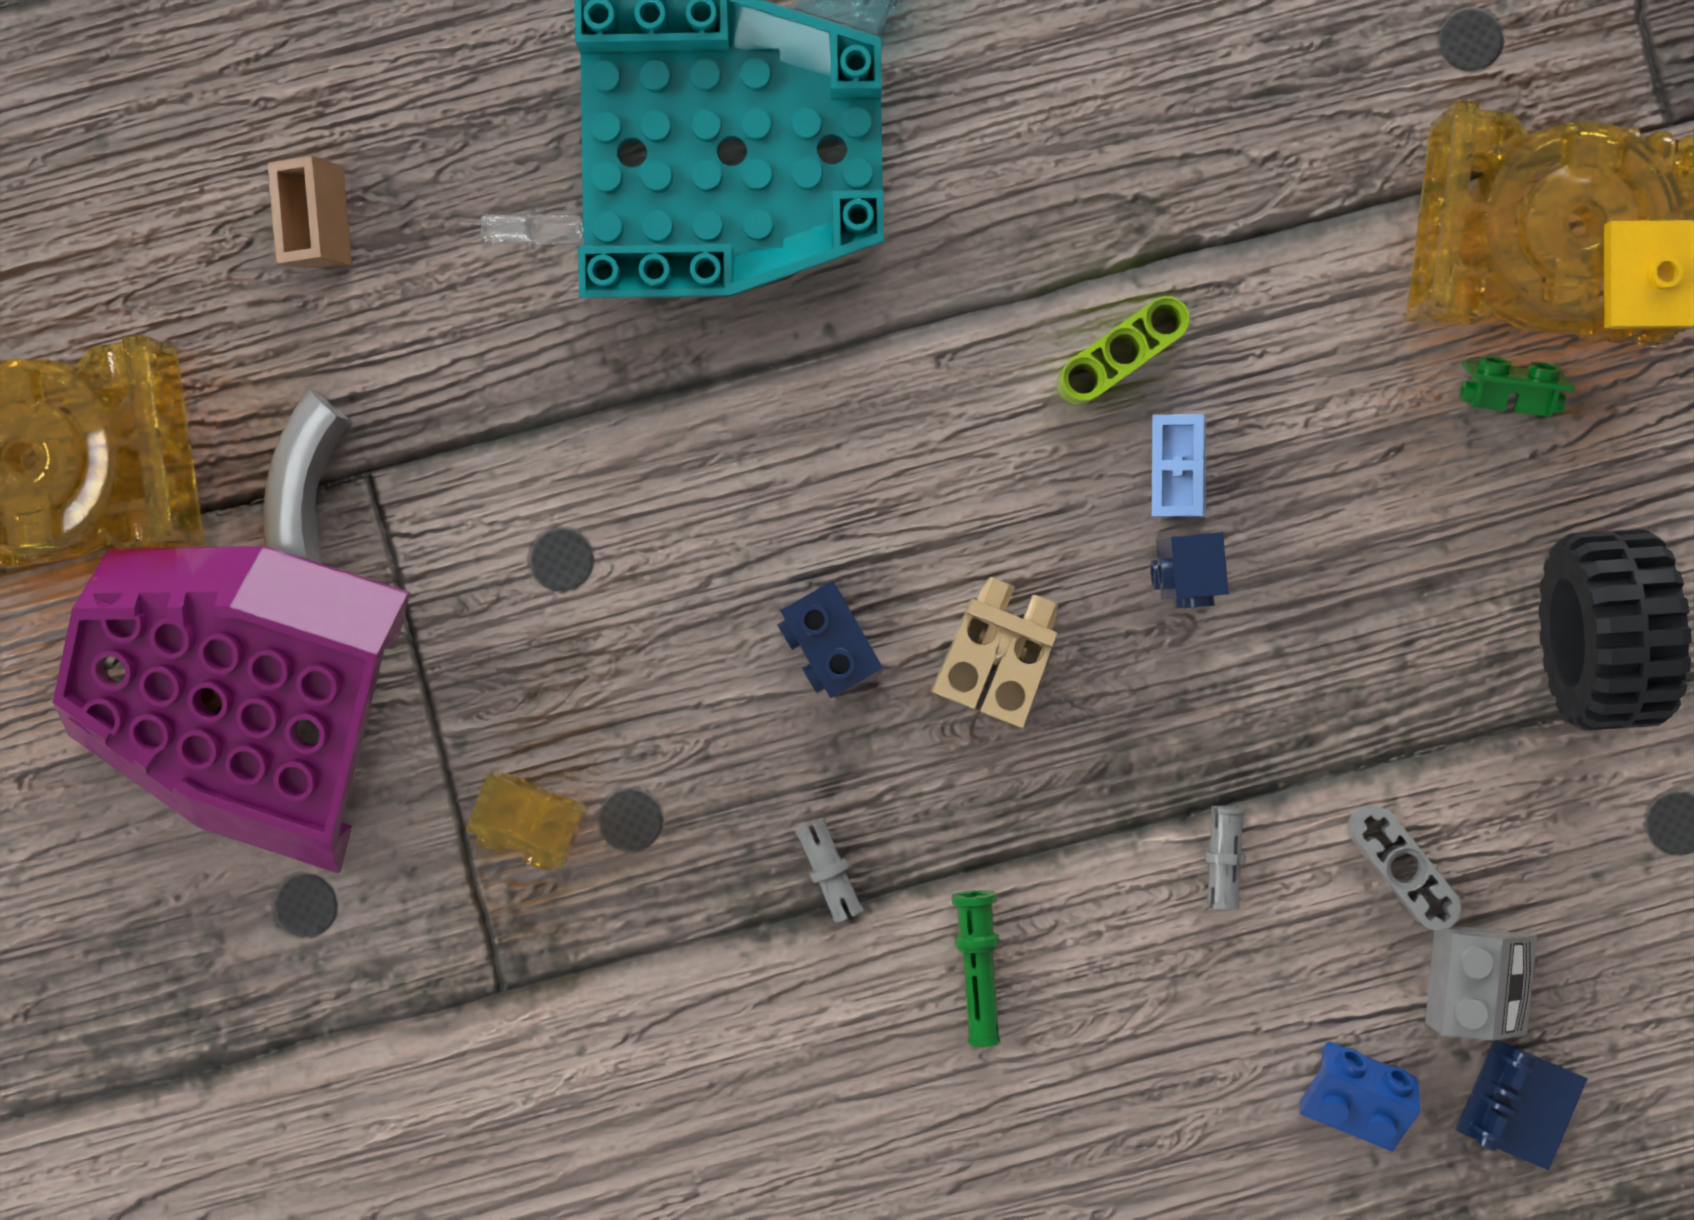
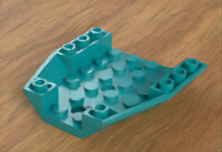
[574,0,884,299]

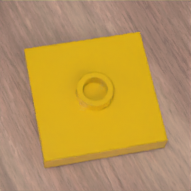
[1604,220,1694,329]

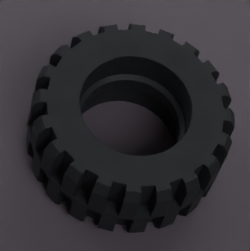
[1539,529,1692,731]

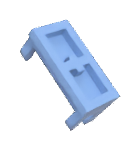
[1152,414,1207,519]

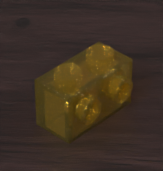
[465,770,589,871]

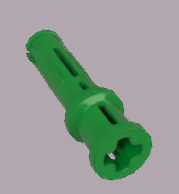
[951,890,1001,1047]

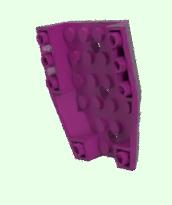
[53,546,410,873]

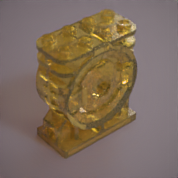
[1405,99,1694,348]
[0,335,205,570]

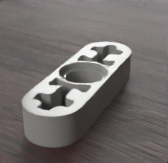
[1348,805,1461,931]

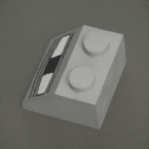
[1425,926,1537,1041]

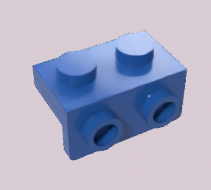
[1300,1042,1420,1152]

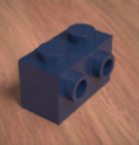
[1150,532,1229,608]
[777,580,883,699]

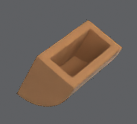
[267,155,352,268]

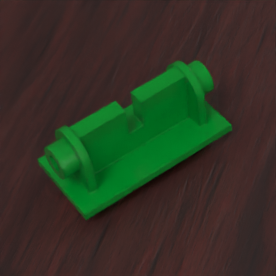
[1460,356,1575,417]

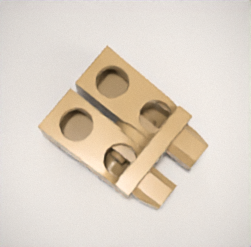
[930,577,1058,728]

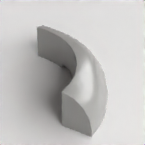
[263,389,352,564]

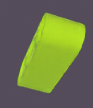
[1057,296,1190,406]

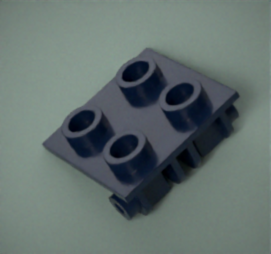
[1455,1040,1588,1170]

